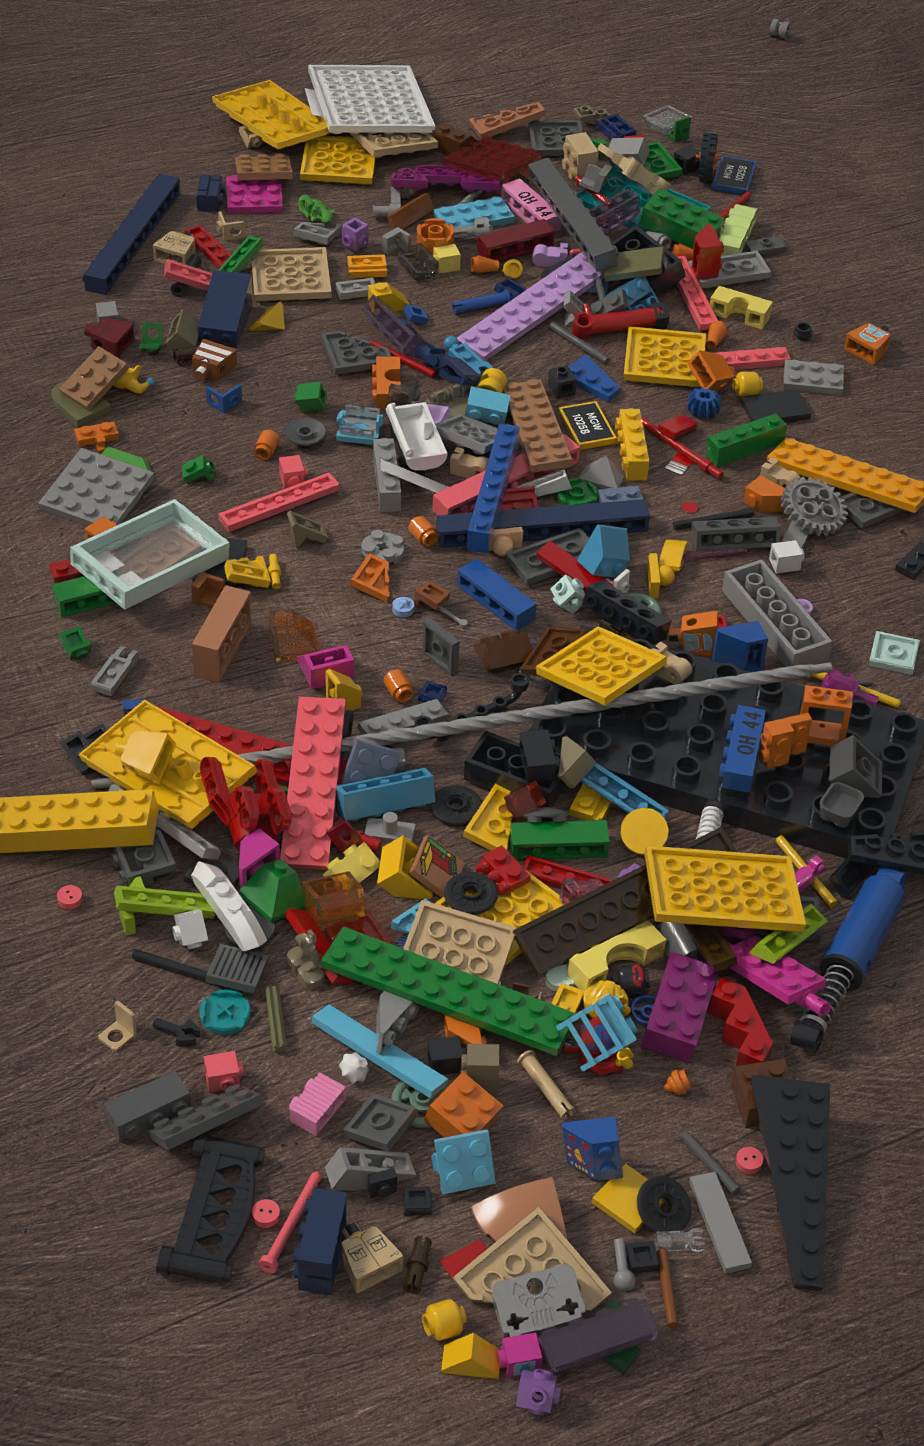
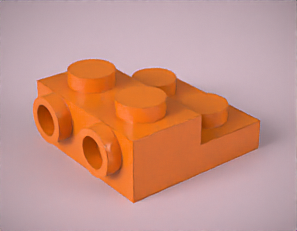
[758,713,812,769]

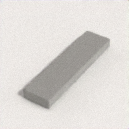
[689,1172,752,1274]

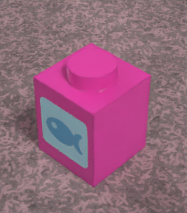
[497,1333,542,1378]

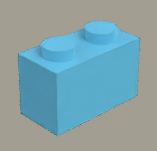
[465,386,511,425]

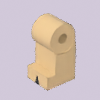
[450,447,489,478]
[760,457,801,488]
[651,642,692,684]

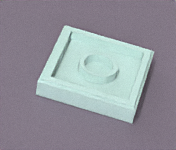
[868,631,920,675]

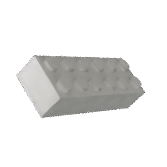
[722,559,832,667]

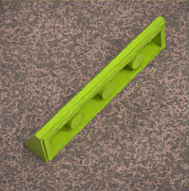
[749,904,828,964]

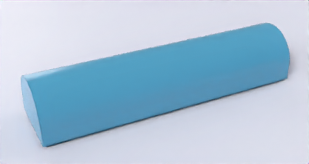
[580,763,669,820]

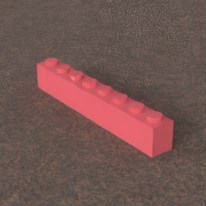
[432,434,580,515]

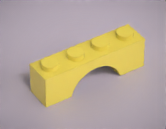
[567,920,667,991]

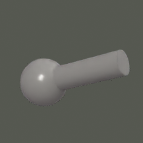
[613,1238,636,1292]

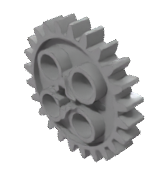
[781,477,848,536]

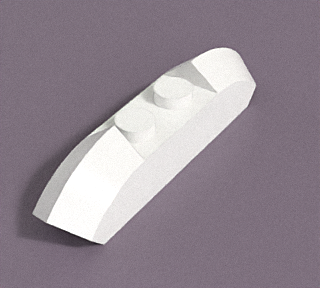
[191,861,267,951]

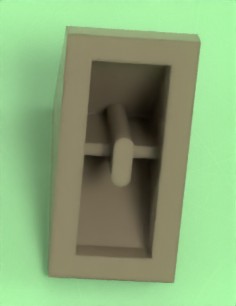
[559,736,596,789]

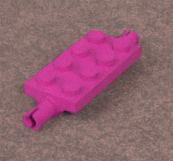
[723,936,831,1017]

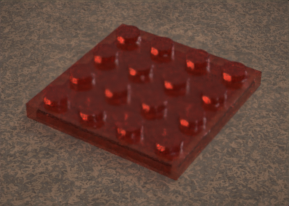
[443,136,543,182]

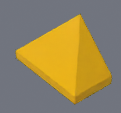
[249,301,285,331]

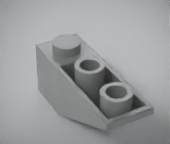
[376,991,419,1054]

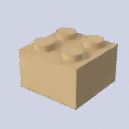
[562,132,599,186]

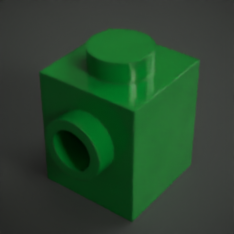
[294,382,327,412]

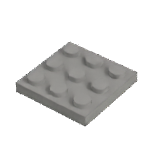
[435,414,498,455]

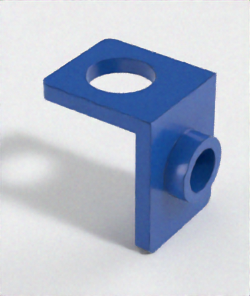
[206,384,242,413]

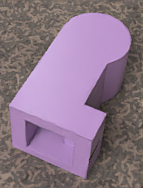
[532,243,568,267]

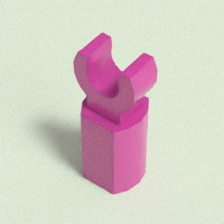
[795,855,826,894]

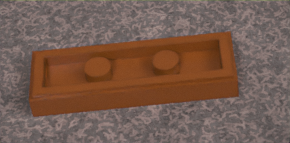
[387,193,434,230]

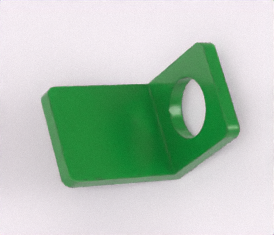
[664,116,691,142]
[139,322,163,352]

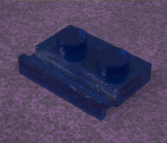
[595,113,637,140]

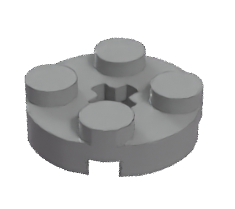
[361,530,404,565]

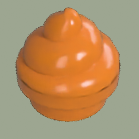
[664,1069,692,1095]

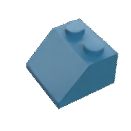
[577,524,630,578]

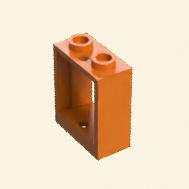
[800,685,853,746]

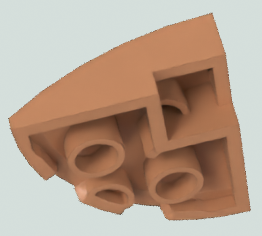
[471,1177,567,1241]

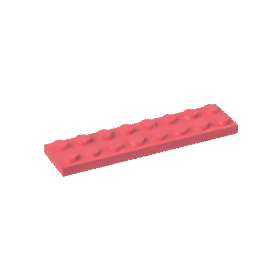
[280,697,346,870]

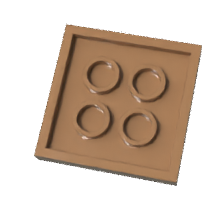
[235,154,293,180]

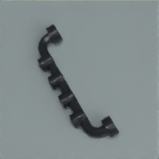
[414,673,529,741]

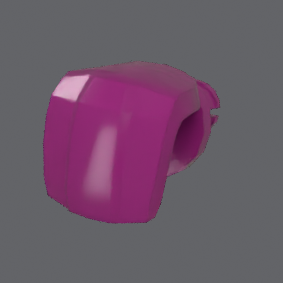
[821,669,879,706]

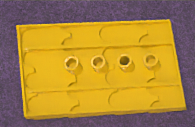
[212,80,332,149]
[79,700,258,829]

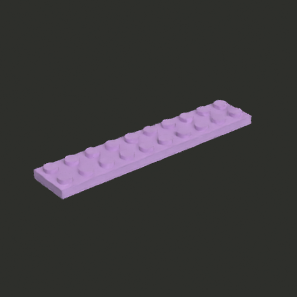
[457,252,605,362]

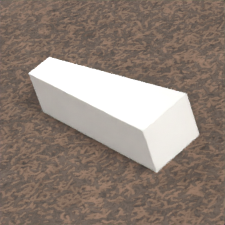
[516,469,572,497]

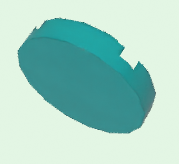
[199,989,251,1036]

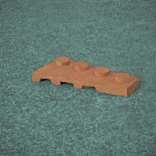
[469,102,546,140]

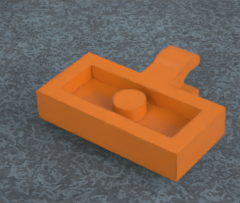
[74,421,119,453]

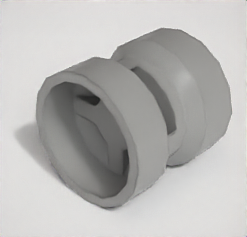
[769,19,791,39]

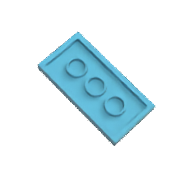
[433,197,515,227]

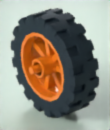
[696,132,721,182]

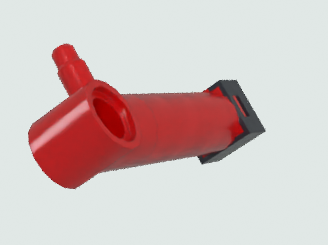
[572,302,670,340]

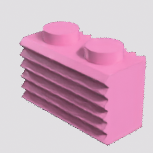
[289,1072,347,1136]

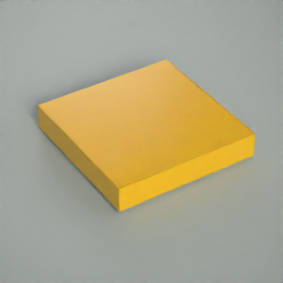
[592,1163,666,1234]

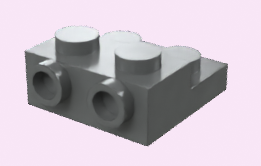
[111,830,176,887]

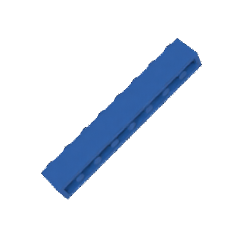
[467,423,520,553]

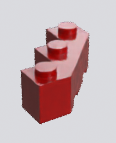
[709,977,773,1066]

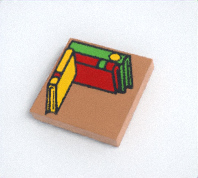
[409,835,465,898]

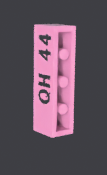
[501,179,561,232]

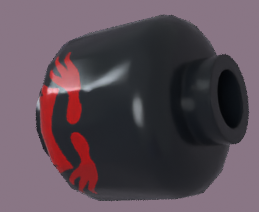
[613,963,650,997]

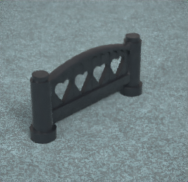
[156,1132,266,1283]

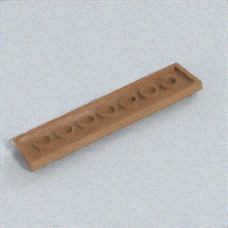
[502,379,573,473]

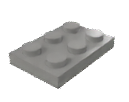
[783,359,844,395]

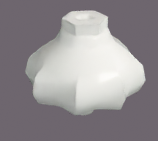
[339,1052,369,1084]

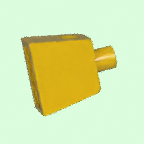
[115,731,176,784]

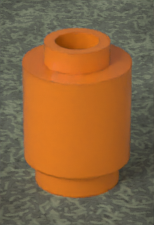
[254,430,280,460]
[408,516,438,546]
[383,669,414,703]

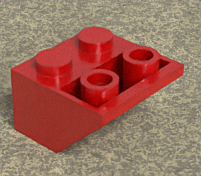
[691,224,724,280]

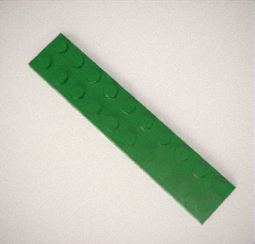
[321,927,577,1056]

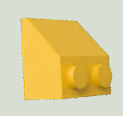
[377,835,433,900]

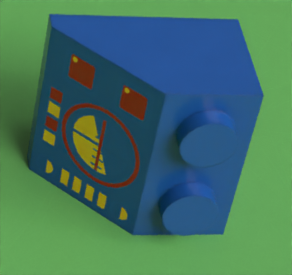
[562,1116,623,1181]

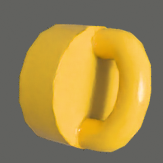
[502,259,523,279]

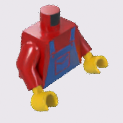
[564,996,634,1076]

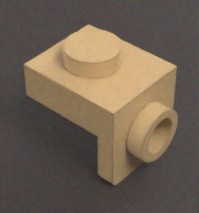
[239,126,264,148]

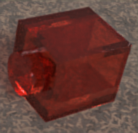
[504,781,546,818]

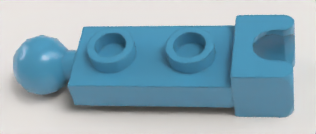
[444,336,493,381]

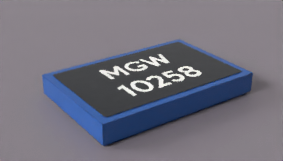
[712,156,757,195]

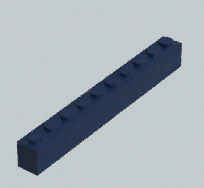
[82,174,180,295]
[436,499,650,548]

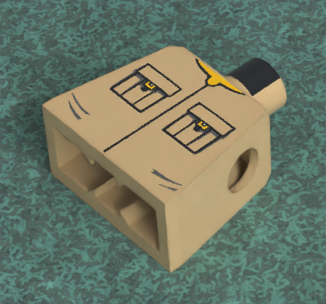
[153,231,196,265]
[341,1223,403,1294]

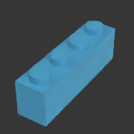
[336,768,435,822]

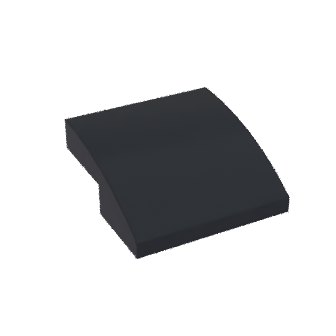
[60,723,107,775]

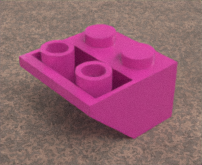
[297,645,354,690]

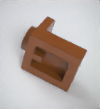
[414,580,450,610]

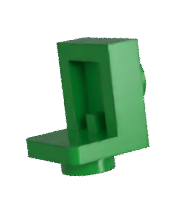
[182,455,216,484]
[58,626,93,660]

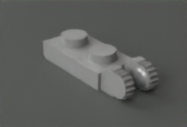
[90,646,139,696]

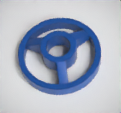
[631,995,656,1027]

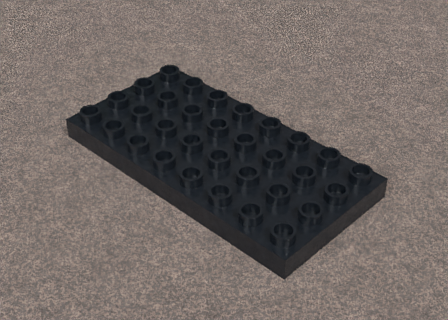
[529,625,924,868]

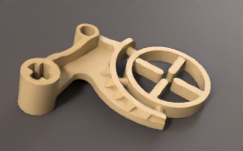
[597,143,671,194]

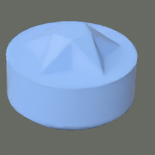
[392,597,414,618]

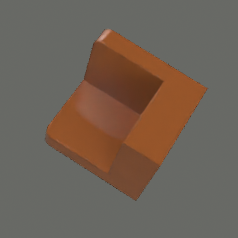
[191,572,225,608]

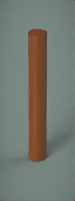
[656,1249,679,1328]

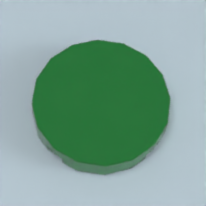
[556,478,598,506]

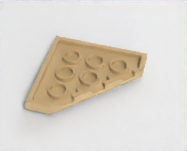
[453,1207,612,1313]

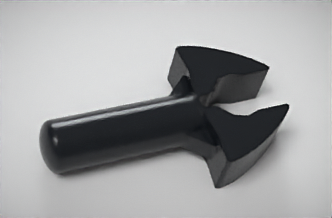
[153,1018,200,1047]

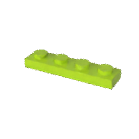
[114,886,215,919]

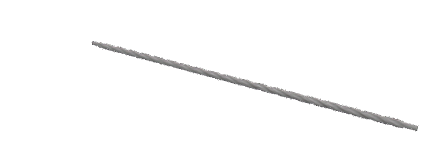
[91,662,832,790]

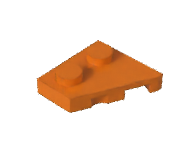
[350,553,390,603]

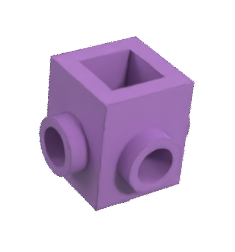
[342,217,369,251]
[516,1369,561,1415]

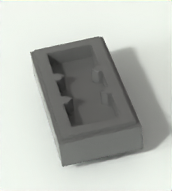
[744,236,786,256]

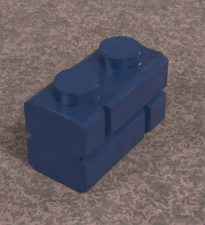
[196,174,226,212]

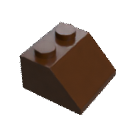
[432,123,481,161]

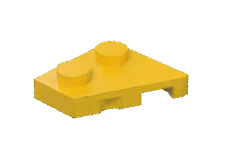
[224,556,271,588]

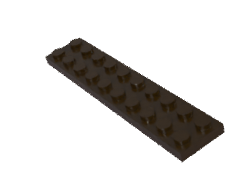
[513,827,737,976]

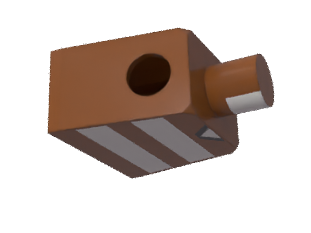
[192,339,237,381]

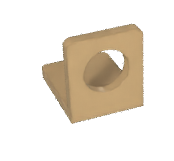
[216,211,245,241]
[98,1001,137,1052]

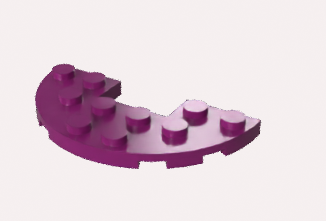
[391,165,500,192]

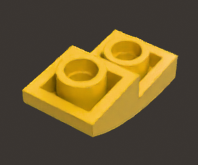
[658,540,687,572]

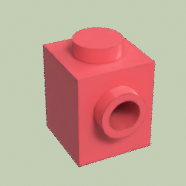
[279,455,308,489]
[204,1051,244,1093]

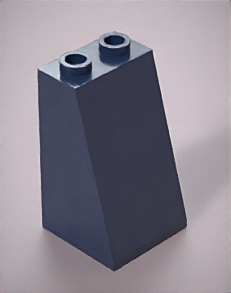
[198,270,253,348]

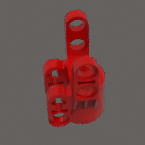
[200,757,292,852]

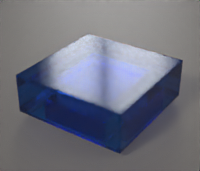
[418,680,448,704]

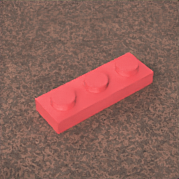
[164,259,212,291]

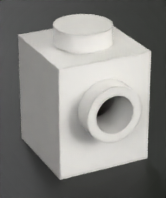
[769,540,805,574]
[172,909,208,949]

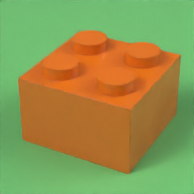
[424,1072,503,1137]

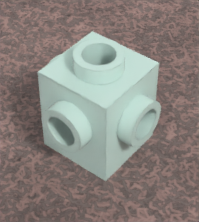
[551,574,585,614]

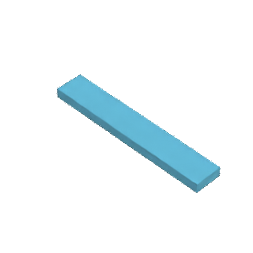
[312,1004,448,1099]

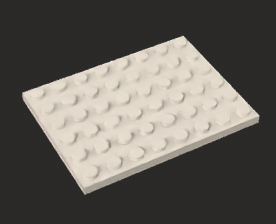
[308,65,435,134]

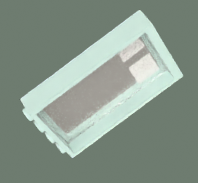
[70,499,230,610]

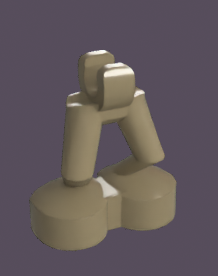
[287,929,325,990]

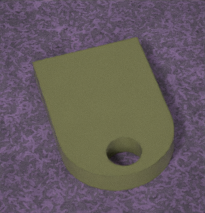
[51,381,112,427]

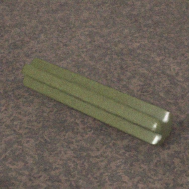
[266,986,286,1053]

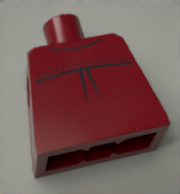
[84,318,135,358]

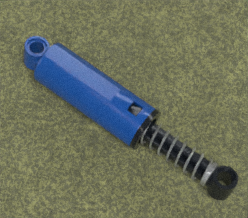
[790,867,906,1052]

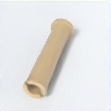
[517,1050,576,1120]

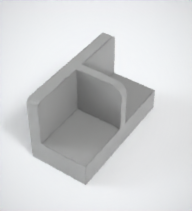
[579,164,612,193]

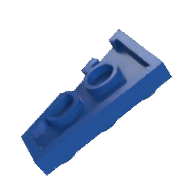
[569,354,621,403]

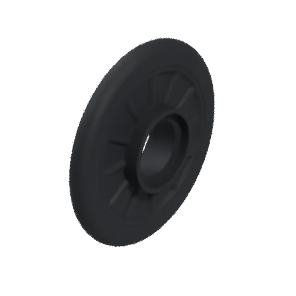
[430,785,482,825]
[444,872,498,915]
[637,1176,691,1236]

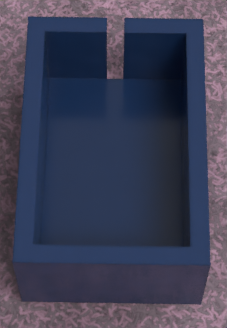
[293,1188,347,1295]

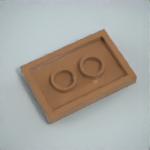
[59,346,129,411]

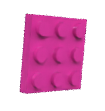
[226,175,283,214]

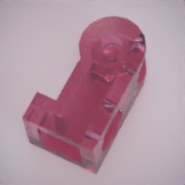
[559,878,604,905]

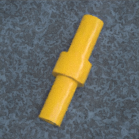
[268,554,282,589]

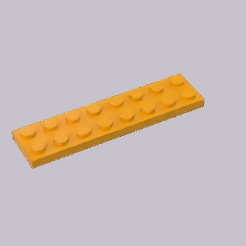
[766,437,924,513]

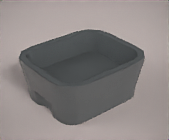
[819,782,864,827]

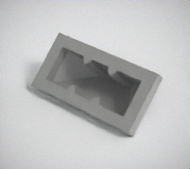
[579,455,624,489]

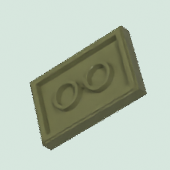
[604,246,665,281]

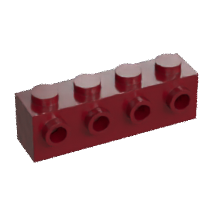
[477,219,555,261]

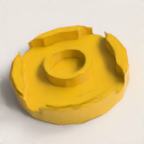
[620,808,669,856]

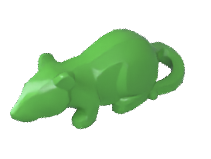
[298,194,335,223]

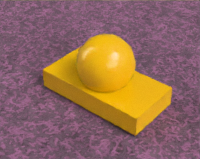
[647,553,675,599]

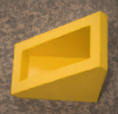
[441,1333,500,1379]

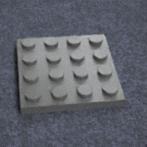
[38,448,155,526]

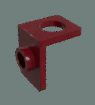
[326,817,361,852]

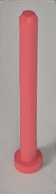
[258,1171,321,1274]

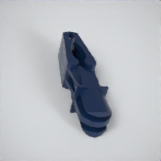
[415,343,480,386]

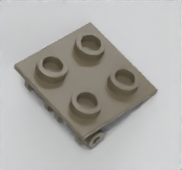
[425,383,469,419]

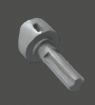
[454,217,493,242]

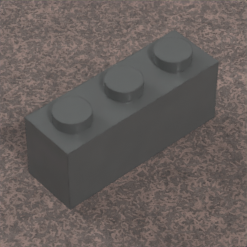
[103,1071,191,1142]

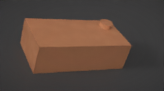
[192,585,252,683]

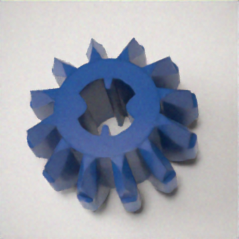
[687,387,721,419]

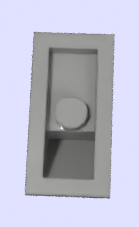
[564,290,584,327]

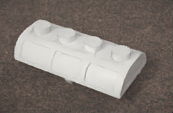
[386,402,447,470]

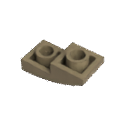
[573,105,612,125]

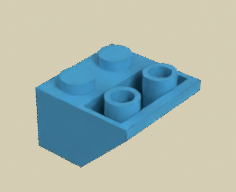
[606,276,660,311]

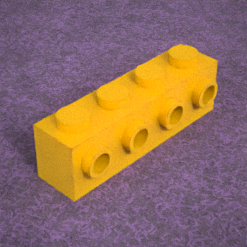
[615,408,649,481]

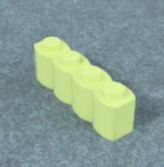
[719,204,758,256]

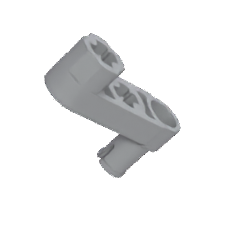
[373,187,409,217]

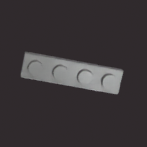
[357,699,448,735]

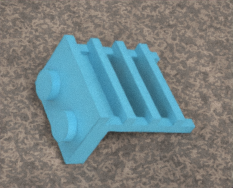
[556,992,638,1071]

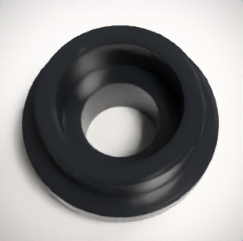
[793,322,813,340]

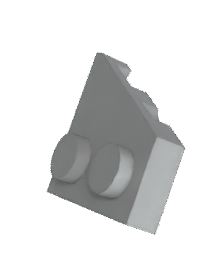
[293,222,342,245]

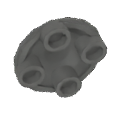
[522,807,569,822]

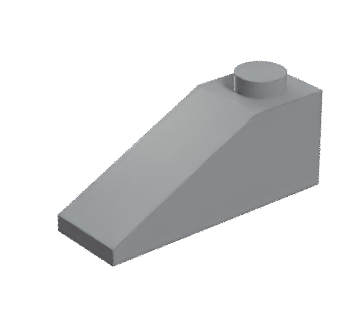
[325,1147,416,1191]

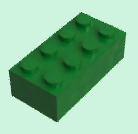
[639,188,725,249]

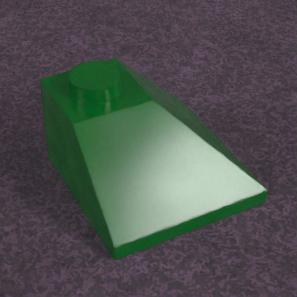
[238,859,307,922]

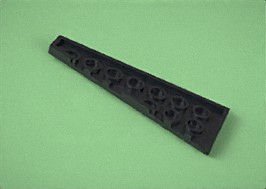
[750,1075,830,1291]

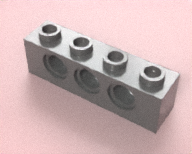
[691,517,781,551]

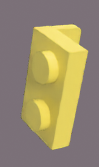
[323,842,380,894]

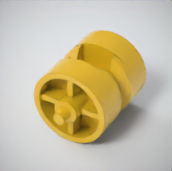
[476,368,507,393]

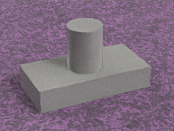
[365,812,416,844]

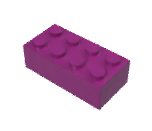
[640,951,718,1063]

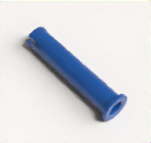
[452,289,510,314]

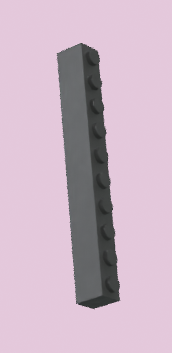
[528,158,619,272]

